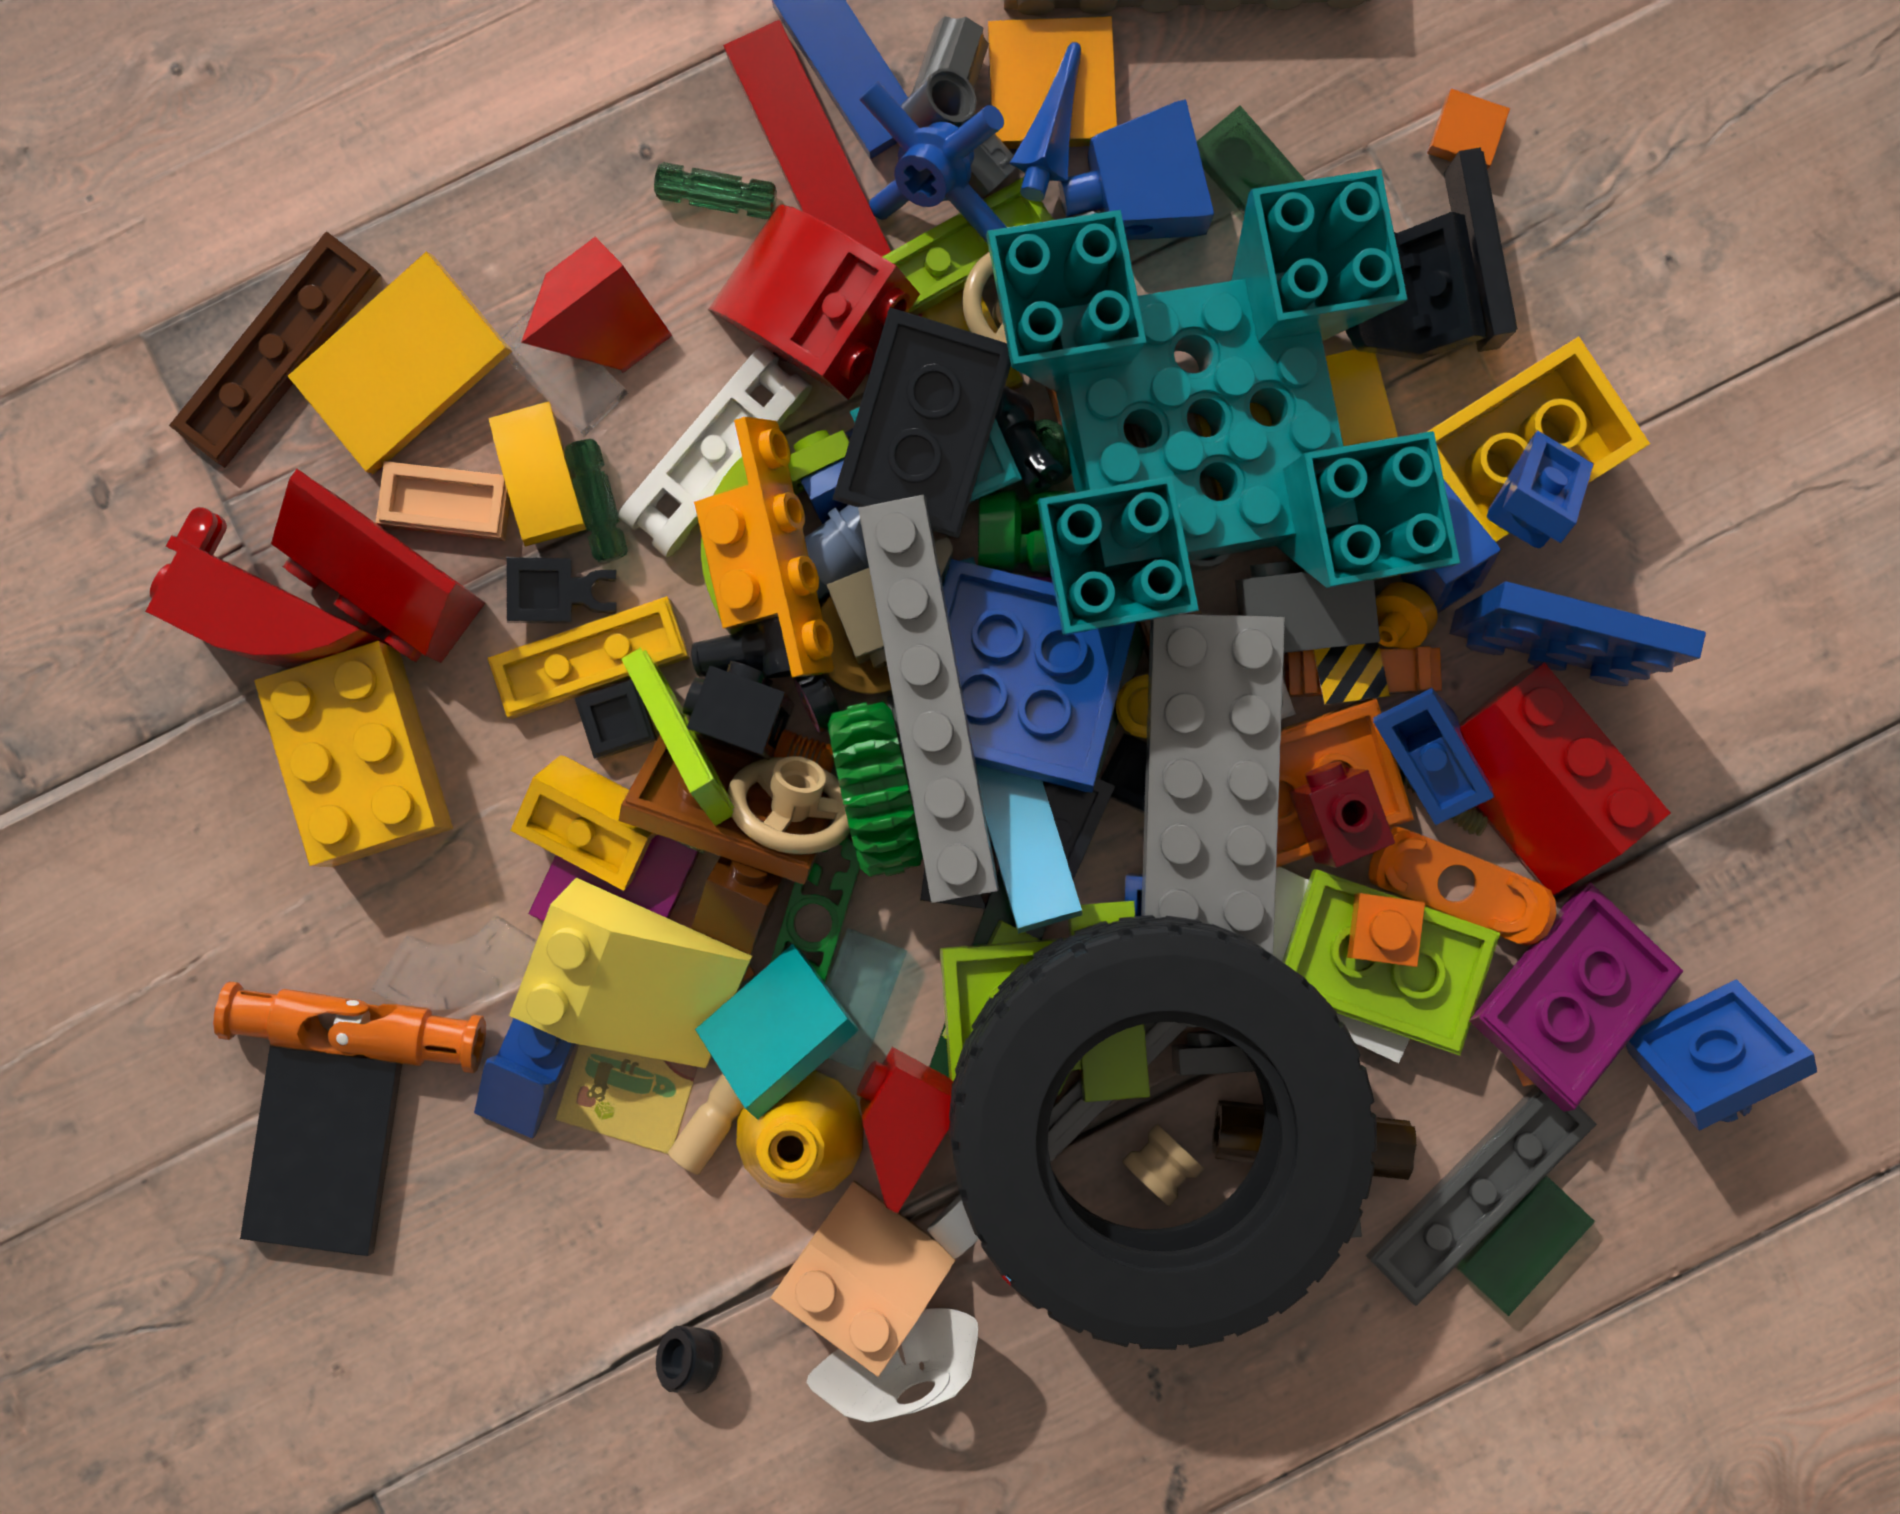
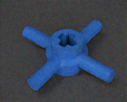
[859,81,1007,244]

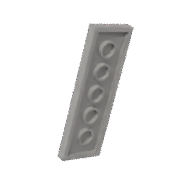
[1141,614,1285,955]

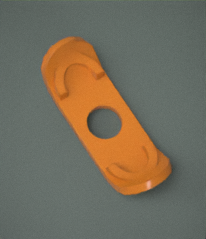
[1368,827,1556,946]

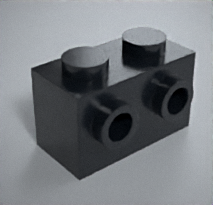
[683,661,795,760]

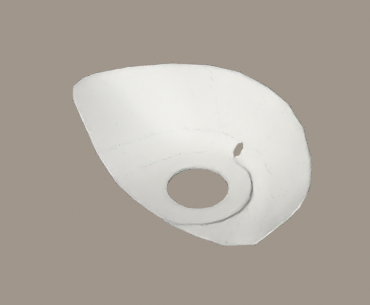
[806,1308,978,1422]

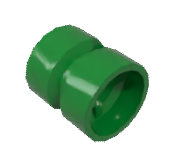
[978,490,1069,574]

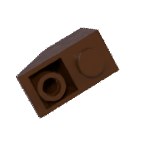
[691,856,788,955]

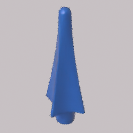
[1010,42,1082,201]

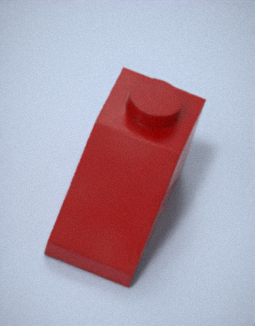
[856,1047,954,1214]

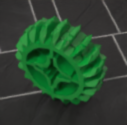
[828,702,923,877]

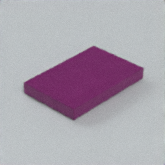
[1469,882,1683,1112]

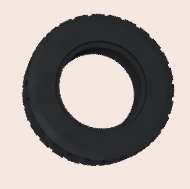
[949,915,1377,1350]

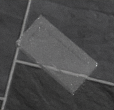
[501,304,628,437]

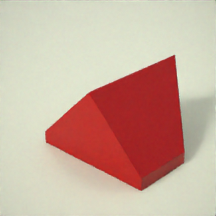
[521,236,672,373]

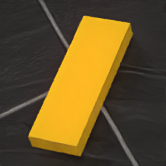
[487,596,690,719]

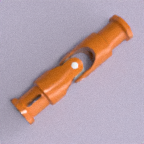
[213,981,486,1074]

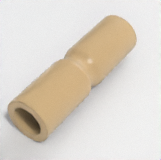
[668,1073,744,1175]

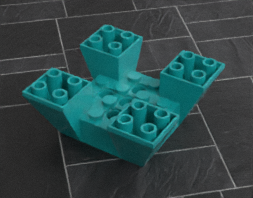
[986,169,1460,635]

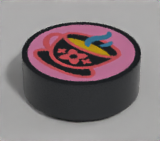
[793,674,840,735]

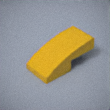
[488,401,586,547]

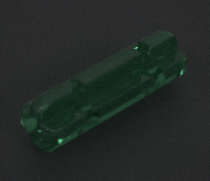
[654,162,777,219]
[564,439,628,563]

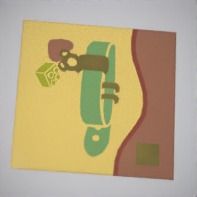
[555,1044,698,1154]

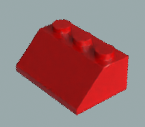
[271,469,486,663]
[1459,662,1671,895]

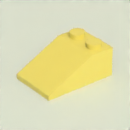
[509,878,753,1068]

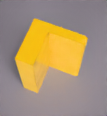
[510,755,657,891]

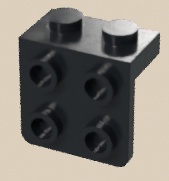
[1345,212,1487,360]

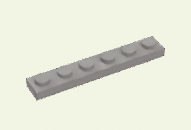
[858,495,999,903]

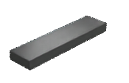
[1366,1085,1597,1306]

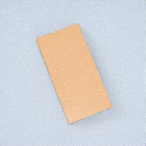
[376,461,510,541]

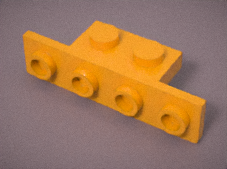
[694,417,834,677]

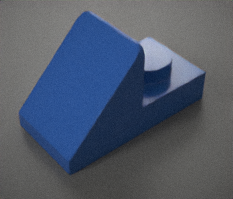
[1487,430,1593,548]
[1373,688,1494,826]
[474,1018,576,1139]

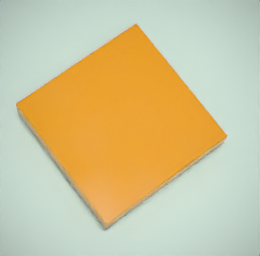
[988,16,1117,149]

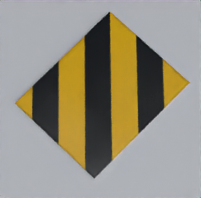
[1313,642,1390,705]

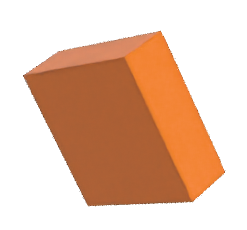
[1427,88,1510,170]

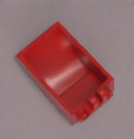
[708,204,920,400]
[145,507,392,669]

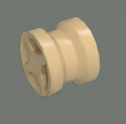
[1122,1124,1205,1207]

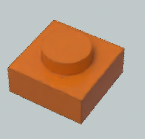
[1347,893,1425,967]

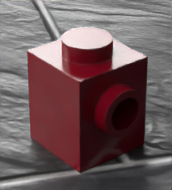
[1289,761,1395,868]

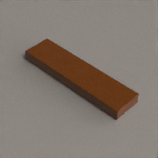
[169,231,381,468]

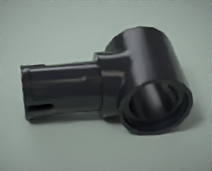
[995,385,1063,494]
[691,616,792,678]

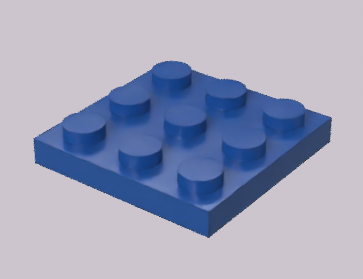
[900,559,1136,793]
[1449,581,1706,686]

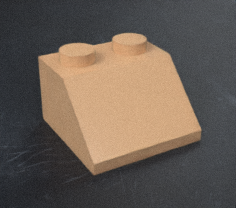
[770,1180,957,1377]

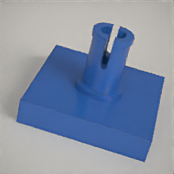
[1626,979,1818,1131]

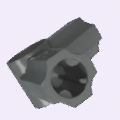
[901,16,1016,199]

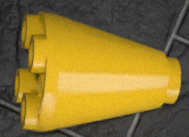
[736,1070,864,1199]

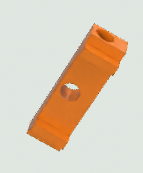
[1284,646,1442,697]

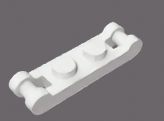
[618,346,812,557]

